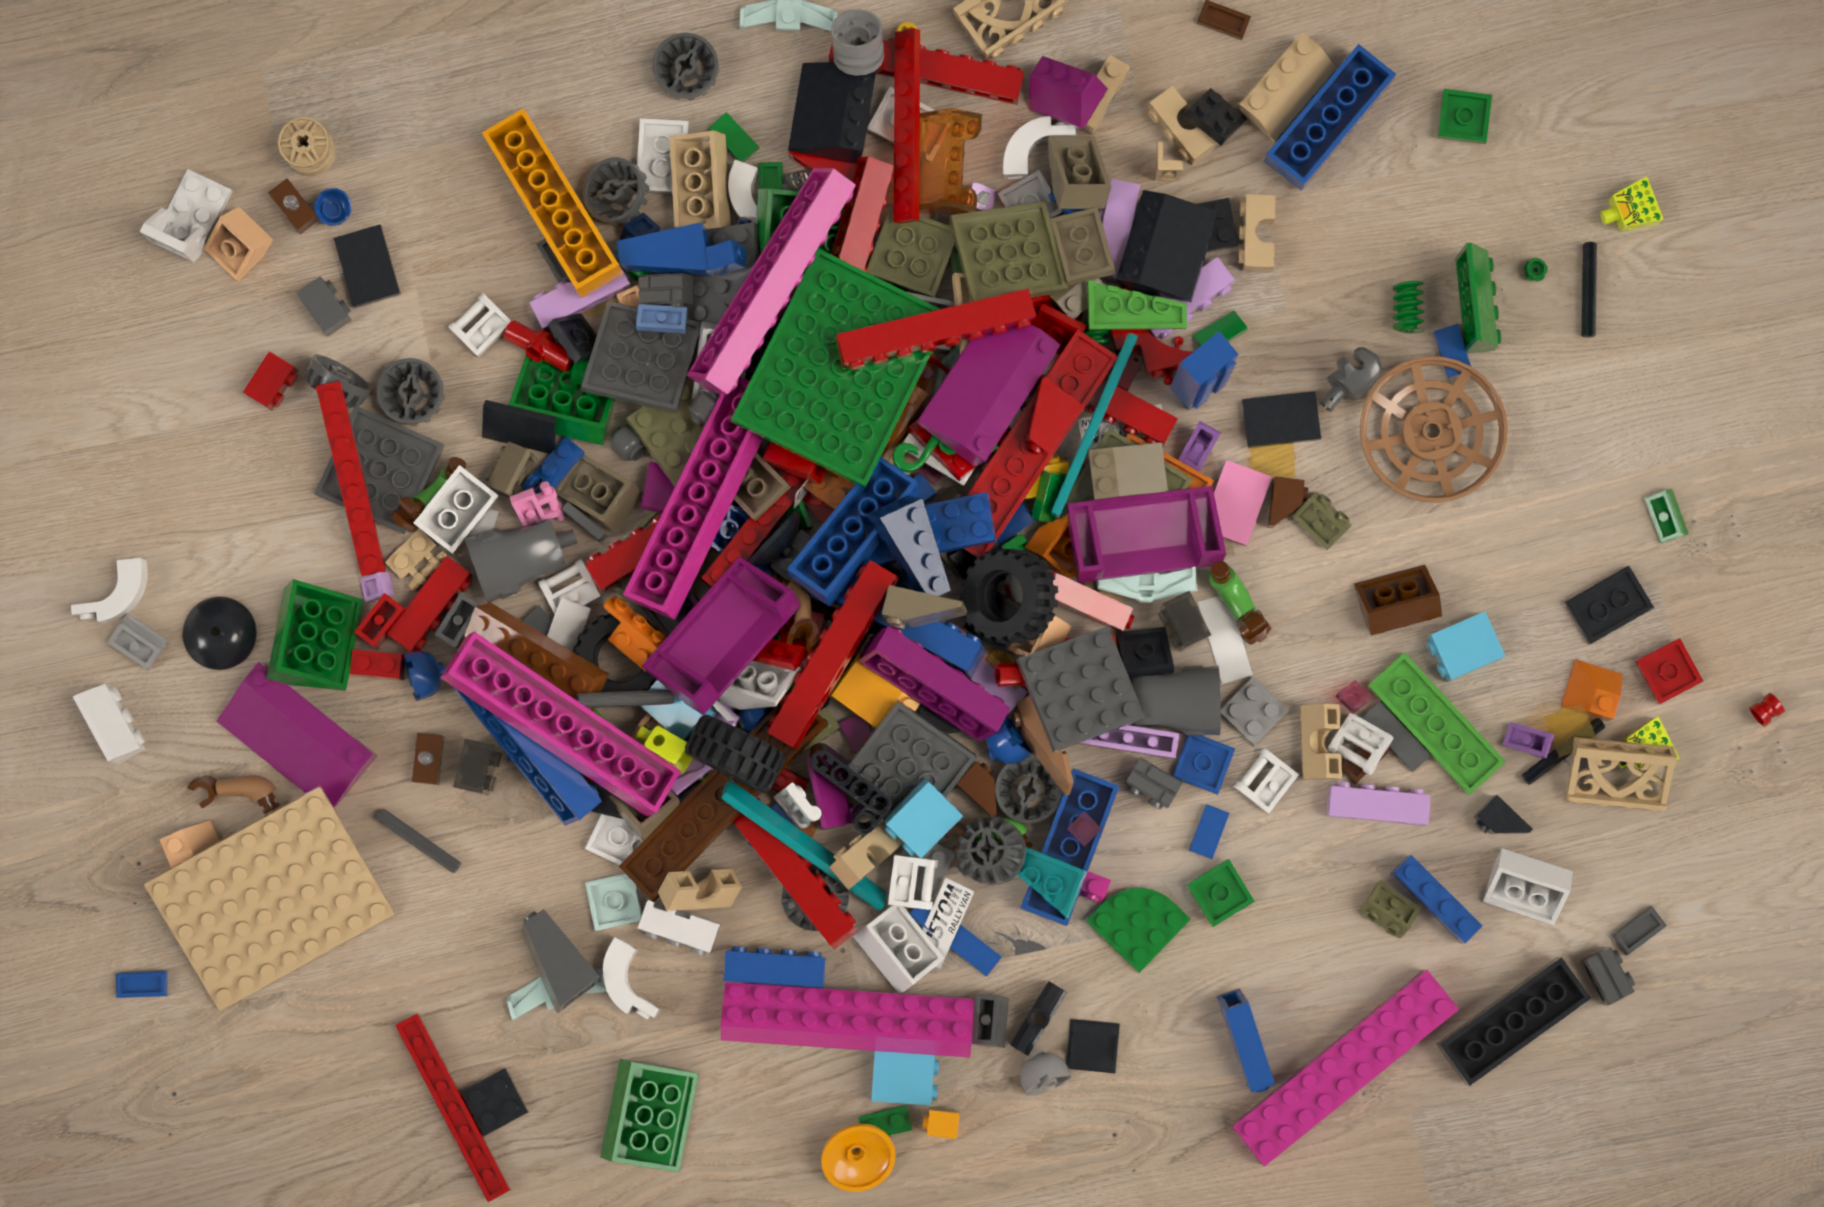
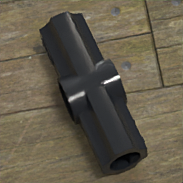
[1010,981,1067,1056]

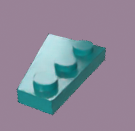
[1017,847,1087,918]

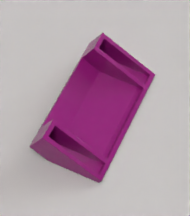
[916,325,1060,466]
[1067,486,1226,583]
[642,556,801,715]
[217,662,378,809]

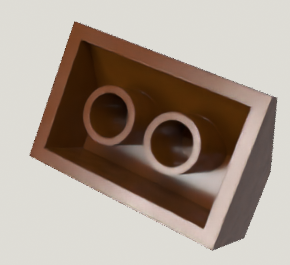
[1354,565,1442,636]

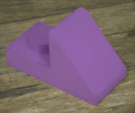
[1178,421,1221,472]
[1502,722,1554,758]

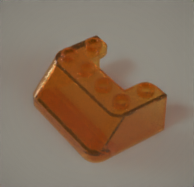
[919,108,982,215]

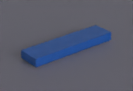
[910,903,1002,976]

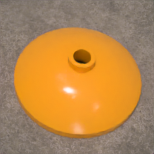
[821,1124,896,1192]

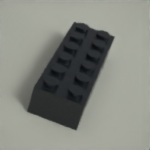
[1436,957,1591,1086]

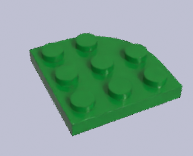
[1086,888,1191,973]

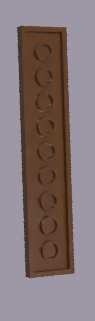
[619,689,828,902]

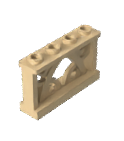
[953,0,1066,60]
[1565,737,1677,812]

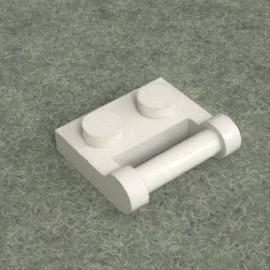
[448,293,511,358]
[538,559,601,614]
[1328,712,1394,775]
[1233,748,1299,814]
[774,782,821,829]
[888,854,938,910]

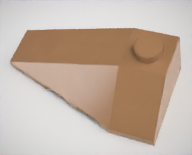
[1012,695,1074,795]

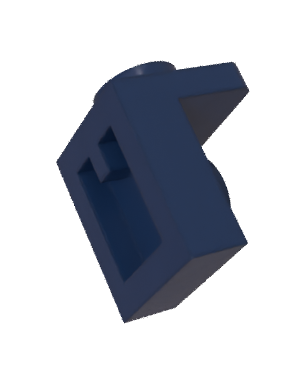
[619,212,661,240]

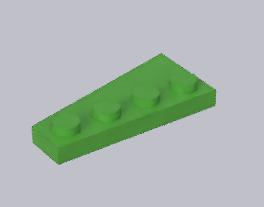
[1087,280,1187,330]

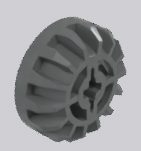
[653,33,719,101]
[583,157,649,226]
[305,354,372,408]
[377,358,445,426]
[995,756,1062,824]
[957,816,1026,886]
[781,864,849,931]

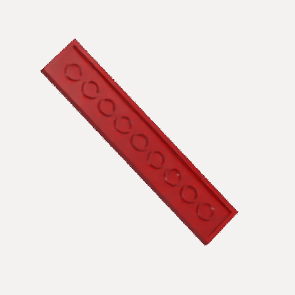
[963,329,1118,558]

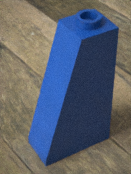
[614,222,715,276]
[1216,988,1275,1092]

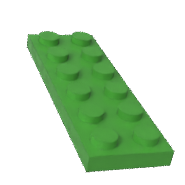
[1367,652,1506,795]

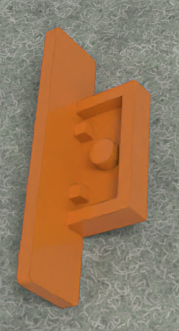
[603,596,666,672]

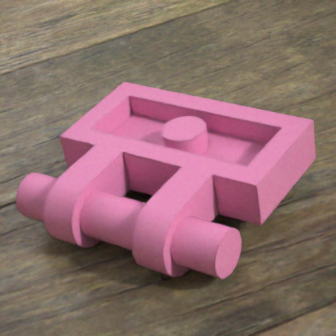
[510,481,565,527]

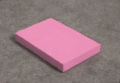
[1214,460,1272,546]

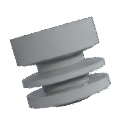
[831,9,884,76]

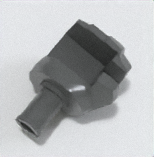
[1320,347,1382,412]

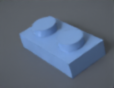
[636,304,688,334]

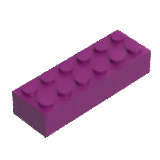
[857,625,1010,742]

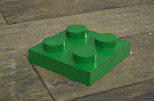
[1437,89,1492,144]
[1186,859,1255,927]

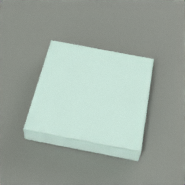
[585,874,643,931]

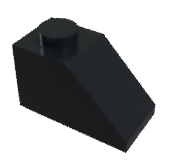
[1473,795,1533,834]

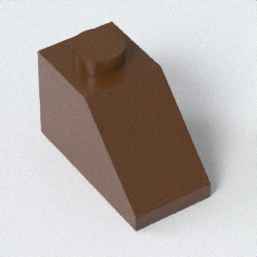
[1268,476,1308,529]
[956,762,996,817]

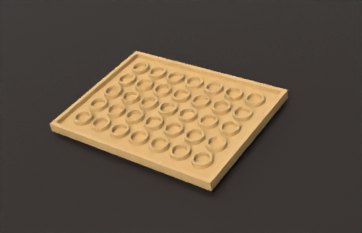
[144,785,395,1011]

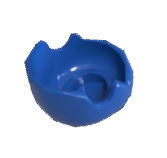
[314,188,352,226]

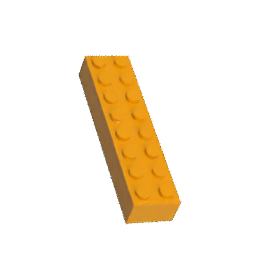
[482,108,623,299]

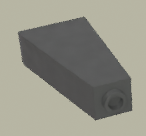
[522,909,600,1013]

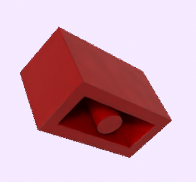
[243,351,298,411]
[354,593,405,649]
[350,649,405,681]

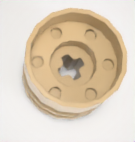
[278,117,336,176]

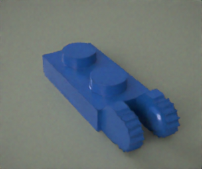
[522,437,585,494]

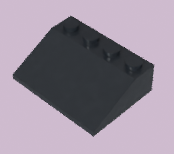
[788,62,877,164]
[1116,190,1218,303]

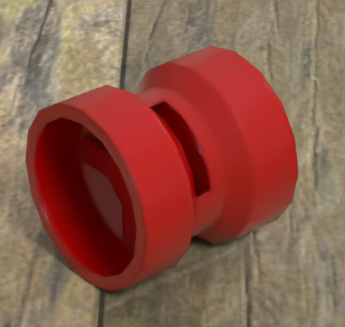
[1749,693,1785,727]

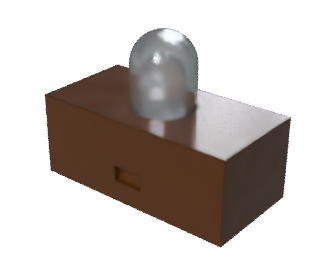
[268,178,319,234]
[412,733,445,785]

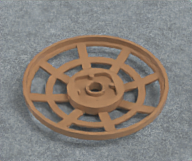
[1360,356,1508,503]

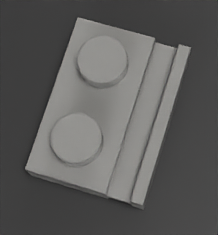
[107,613,169,670]

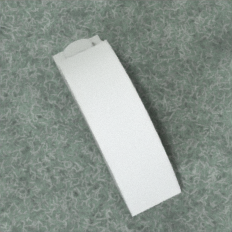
[1003,116,1076,180]
[728,160,758,224]
[71,558,148,624]
[603,937,661,1019]

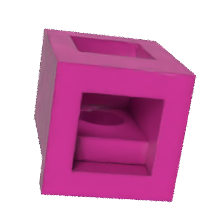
[1079,871,1111,904]

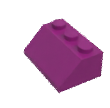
[1029,56,1108,130]
[806,754,854,831]

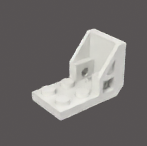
[140,169,233,262]

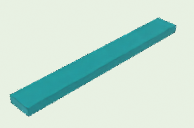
[1051,333,1138,519]
[721,780,887,911]

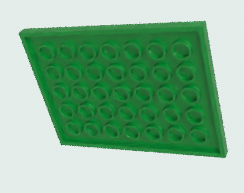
[730,248,940,488]

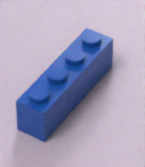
[1390,855,1483,944]
[724,946,826,988]

